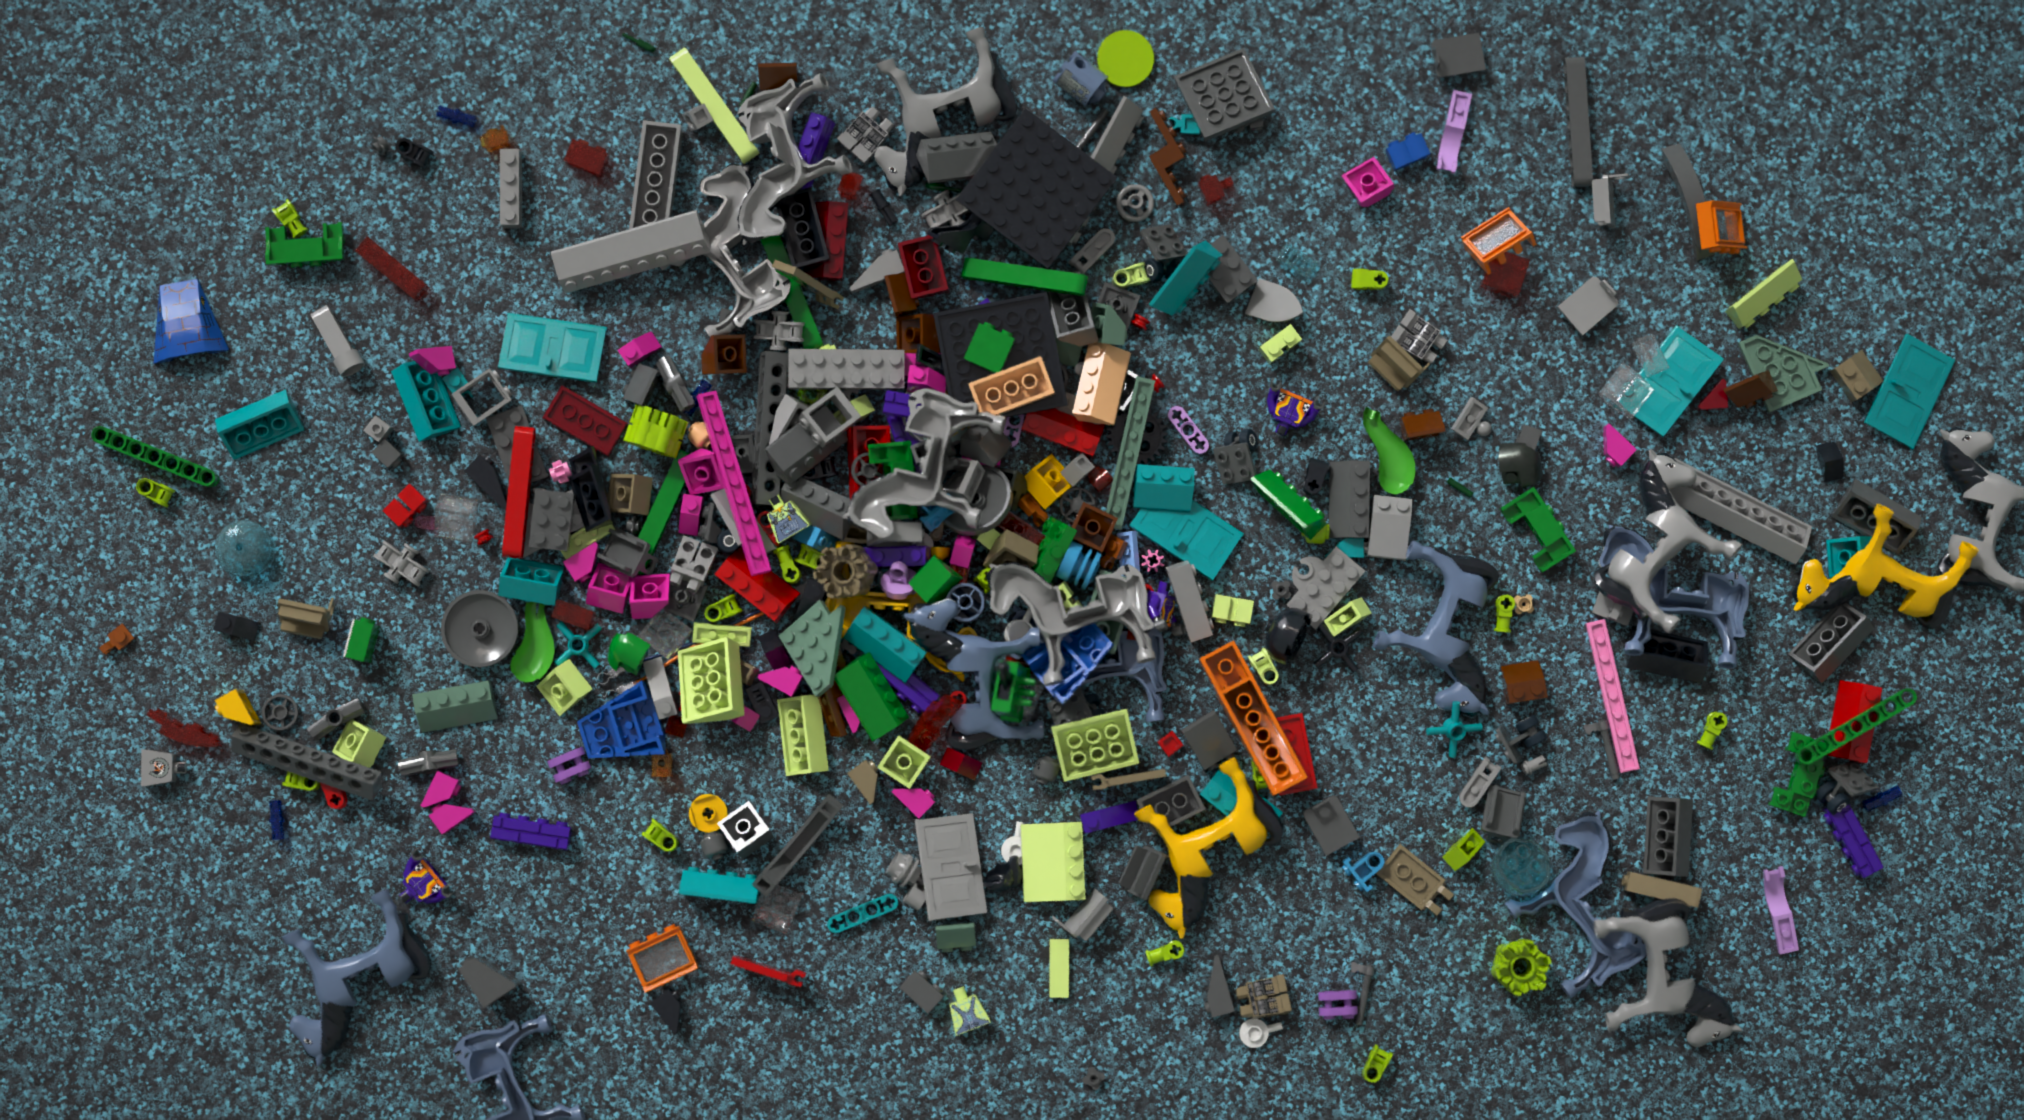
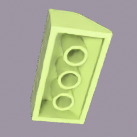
[1725,259,1802,329]
[777,695,829,776]

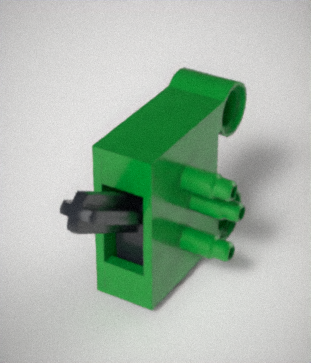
[991,660,1036,723]

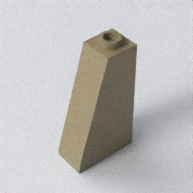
[1621,871,1702,907]

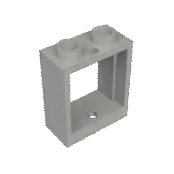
[451,368,512,427]
[799,387,861,448]
[942,457,985,504]
[866,522,924,547]

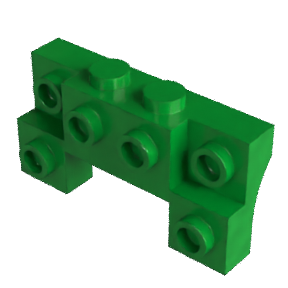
[265,222,345,268]
[868,441,918,520]
[1499,487,1576,573]
[1031,516,1077,582]
[1768,732,1827,817]

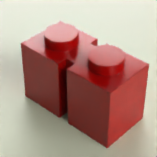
[383,483,429,528]

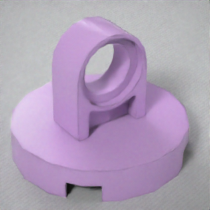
[881,562,917,599]

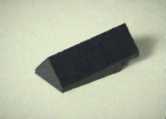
[569,446,615,532]

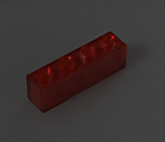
[355,236,430,302]

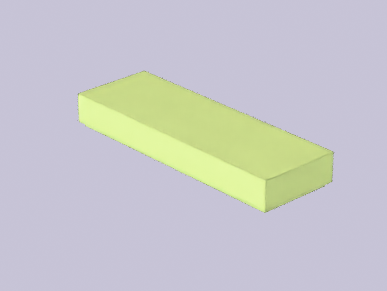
[560,524,615,560]
[692,622,752,647]
[1049,939,1069,998]

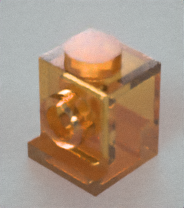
[480,125,511,152]
[652,750,673,777]

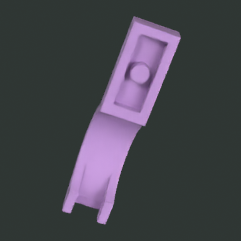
[1436,90,1472,174]
[1763,866,1799,954]

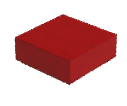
[1157,730,1184,757]

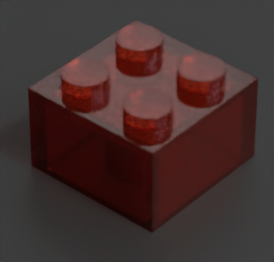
[1479,248,1530,299]

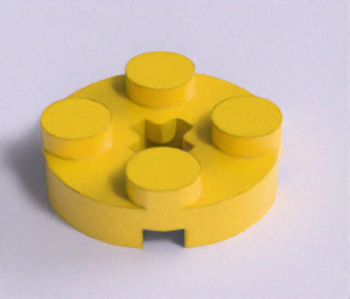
[689,794,728,833]

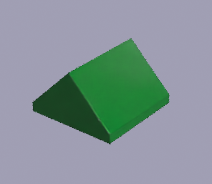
[908,555,963,604]

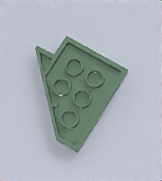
[1737,335,1829,413]
[779,600,846,697]

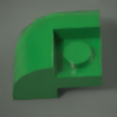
[607,632,651,676]

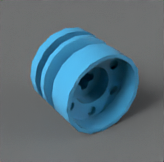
[1055,541,1101,590]

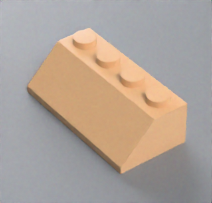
[1072,342,1131,426]
[968,356,1055,415]

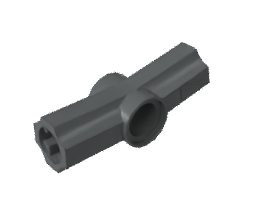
[656,356,696,413]
[307,698,366,742]
[398,749,459,777]

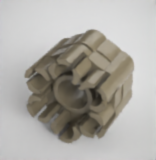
[813,544,877,598]

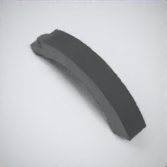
[1661,143,1715,260]
[752,794,843,897]

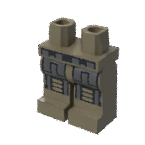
[1235,974,1292,1020]

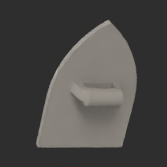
[1245,278,1303,322]

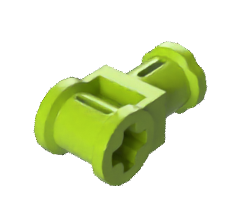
[272,199,308,239]
[773,545,801,584]
[973,568,991,594]
[1494,595,1515,633]
[1697,712,1728,750]
[1145,940,1184,967]

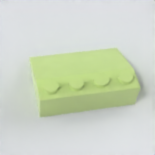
[678,637,744,724]
[1051,709,1139,782]
[1020,822,1085,902]

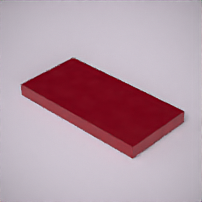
[542,385,628,457]

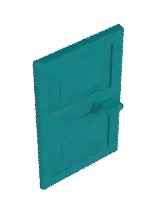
[498,313,608,383]
[1615,325,1724,438]
[1864,334,1956,450]
[1129,500,1244,581]

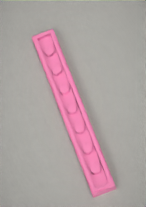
[1585,619,1640,773]

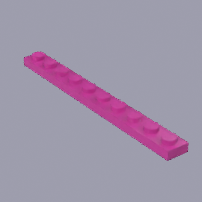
[697,391,771,576]

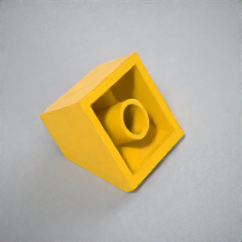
[1025,454,1072,509]
[215,689,262,725]

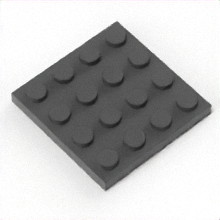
[1174,48,1275,141]

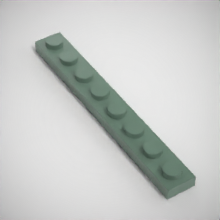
[1106,376,1156,530]

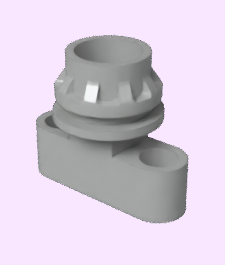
[886,852,926,910]

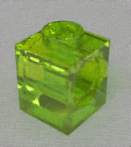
[797,389,828,405]

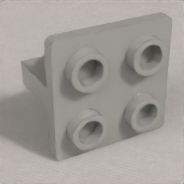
[1592,591,1633,626]

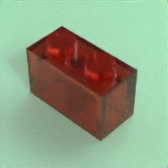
[564,138,610,177]
[551,599,596,630]

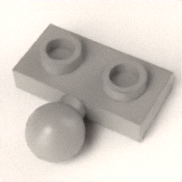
[1451,397,1491,440]

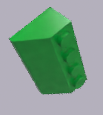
[1251,469,1326,540]
[834,652,909,741]

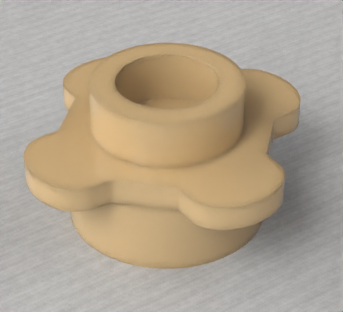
[1514,594,1534,614]

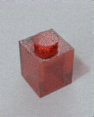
[837,172,864,201]

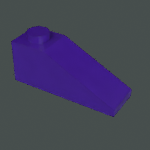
[1080,800,1138,833]

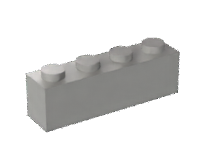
[500,149,522,228]
[1165,560,1214,642]

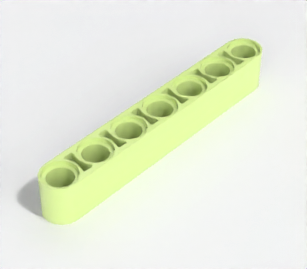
[669,47,760,164]

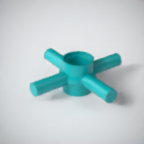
[554,621,602,669]
[1426,701,1483,758]

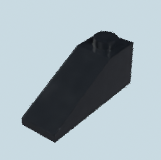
[464,455,507,511]
[791,577,825,624]

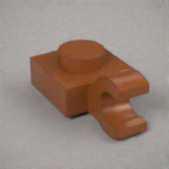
[1018,492,1049,527]
[1100,534,1128,569]
[99,623,136,655]

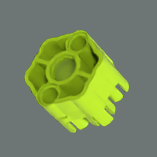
[623,404,689,459]
[1491,938,1551,996]

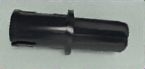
[869,189,898,226]

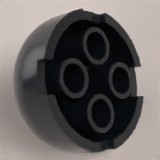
[1265,608,1313,666]

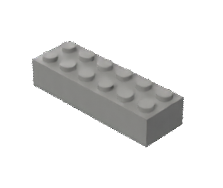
[629,120,683,229]
[788,349,904,390]

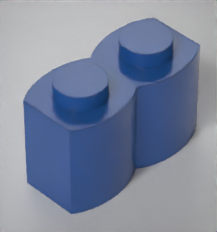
[1385,132,1431,171]

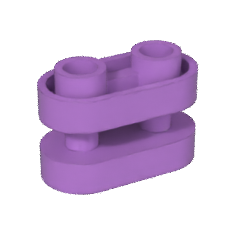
[547,747,591,785]
[1318,990,1358,1020]

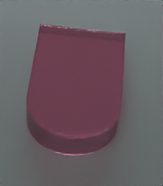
[414,515,438,531]

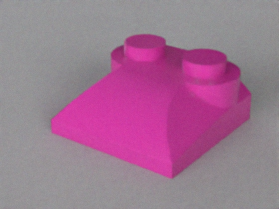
[1341,157,1395,207]

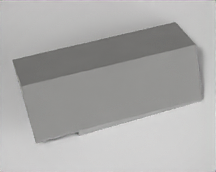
[711,489,776,554]

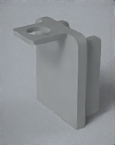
[1592,174,1630,229]
[1557,277,1618,336]
[1052,888,1113,941]

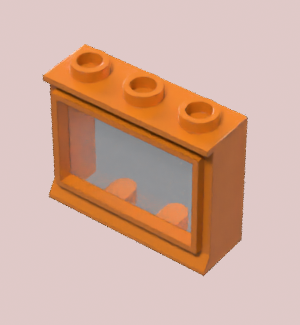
[1696,200,1747,254]
[1461,207,1537,275]
[626,924,699,993]

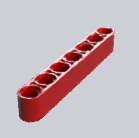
[502,426,536,559]

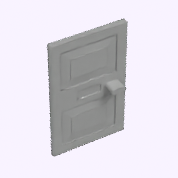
[915,813,987,921]

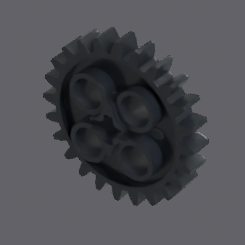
[1106,407,1168,465]

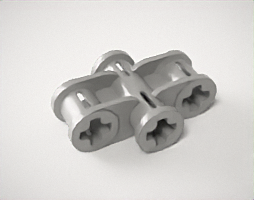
[921,190,970,228]
[754,311,805,350]
[373,540,429,587]

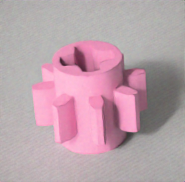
[549,460,572,484]
[1141,550,1164,572]

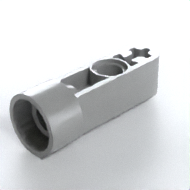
[310,305,365,377]

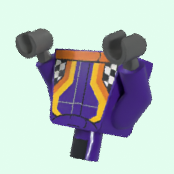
[1267,378,1327,436]
[1147,581,1186,636]
[399,846,456,904]

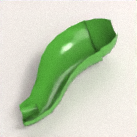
[1363,407,1415,494]
[510,602,555,683]

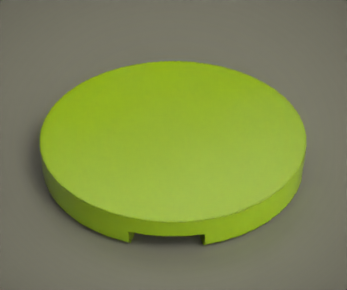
[1097,30,1154,87]

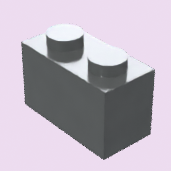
[899,969,944,1013]

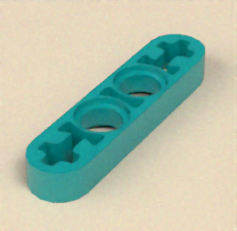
[827,893,898,933]

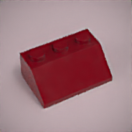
[898,235,949,299]

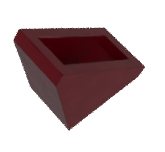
[1695,378,1728,411]
[940,747,982,780]

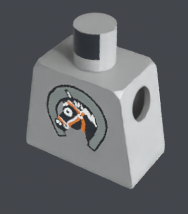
[141,749,187,786]

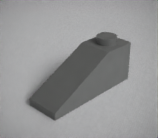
[1204,954,1235,1018]

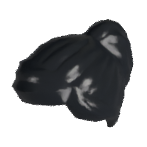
[983,855,1023,892]

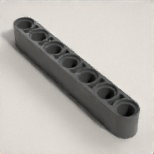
[1563,57,1593,187]

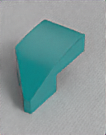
[1325,538,1364,558]

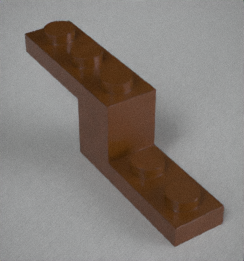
[1149,108,1187,206]
[818,647,847,737]

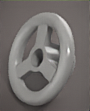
[1116,184,1154,222]

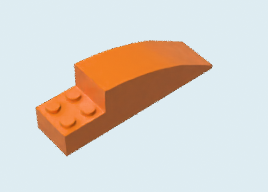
[1199,640,1308,796]

